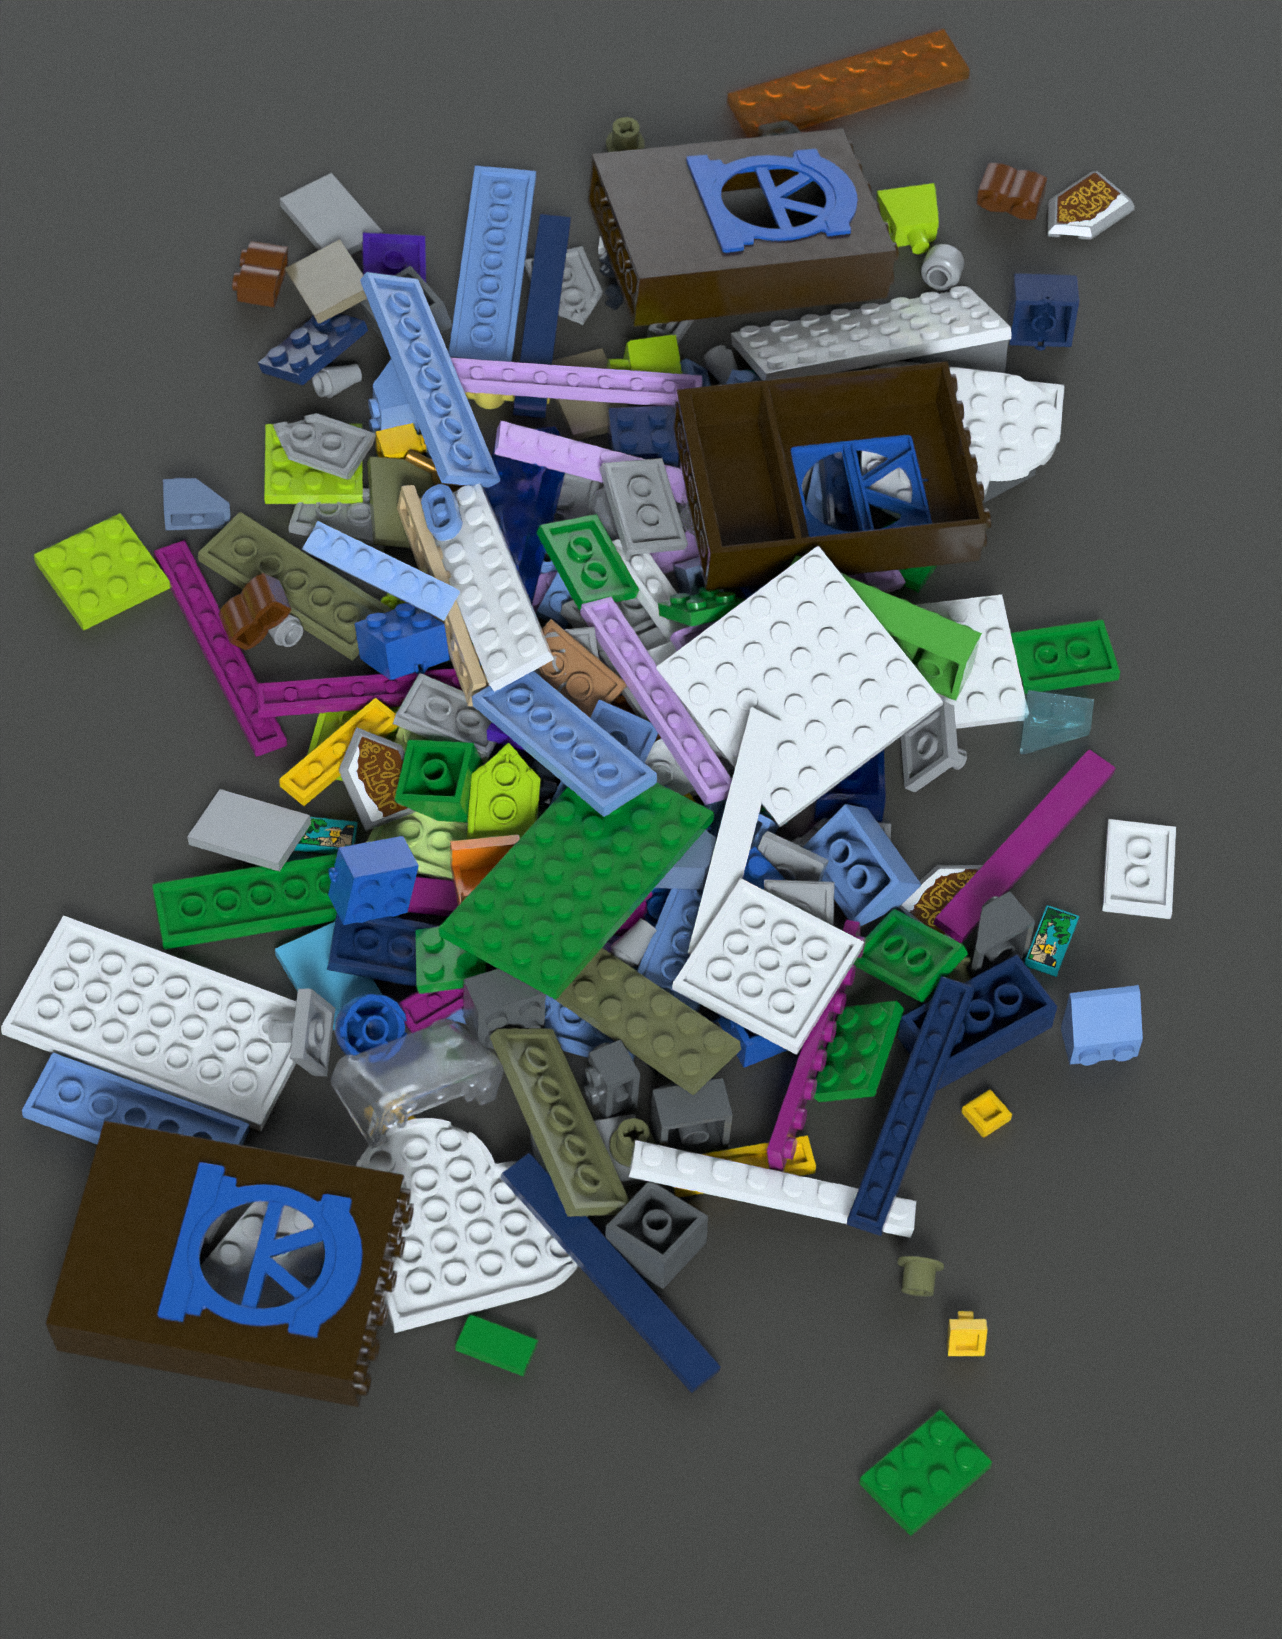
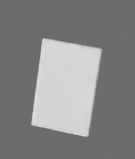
[1102,819,1176,919]

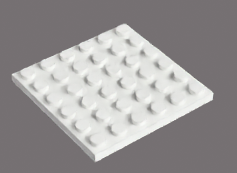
[656,546,943,827]

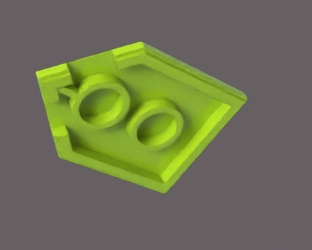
[466,743,541,840]

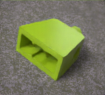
[876,183,939,254]
[607,335,682,374]

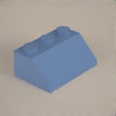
[802,804,922,926]

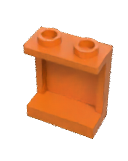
[450,835,520,906]

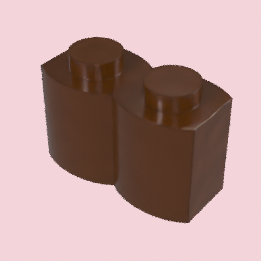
[977,163,1047,220]
[232,241,288,307]
[218,573,291,650]

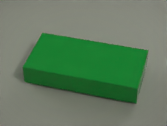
[455,1314,538,1377]

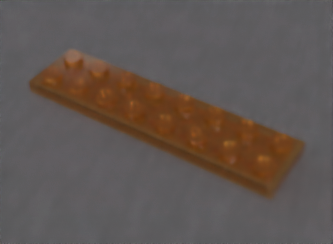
[727,29,970,138]

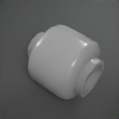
[921,244,964,291]

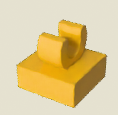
[947,1311,987,1356]

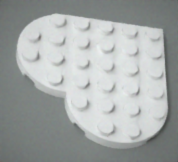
[860,361,1060,519]
[356,1118,588,1333]

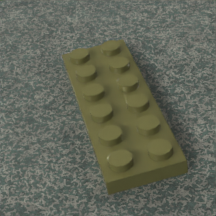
[198,512,392,661]
[556,948,741,1095]
[490,1029,630,1217]

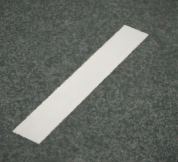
[688,707,782,954]

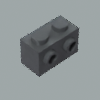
[584,1039,640,1119]

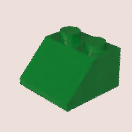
[394,740,483,823]

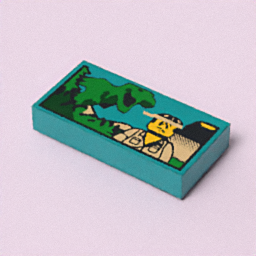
[293,817,358,855]
[1025,905,1079,977]

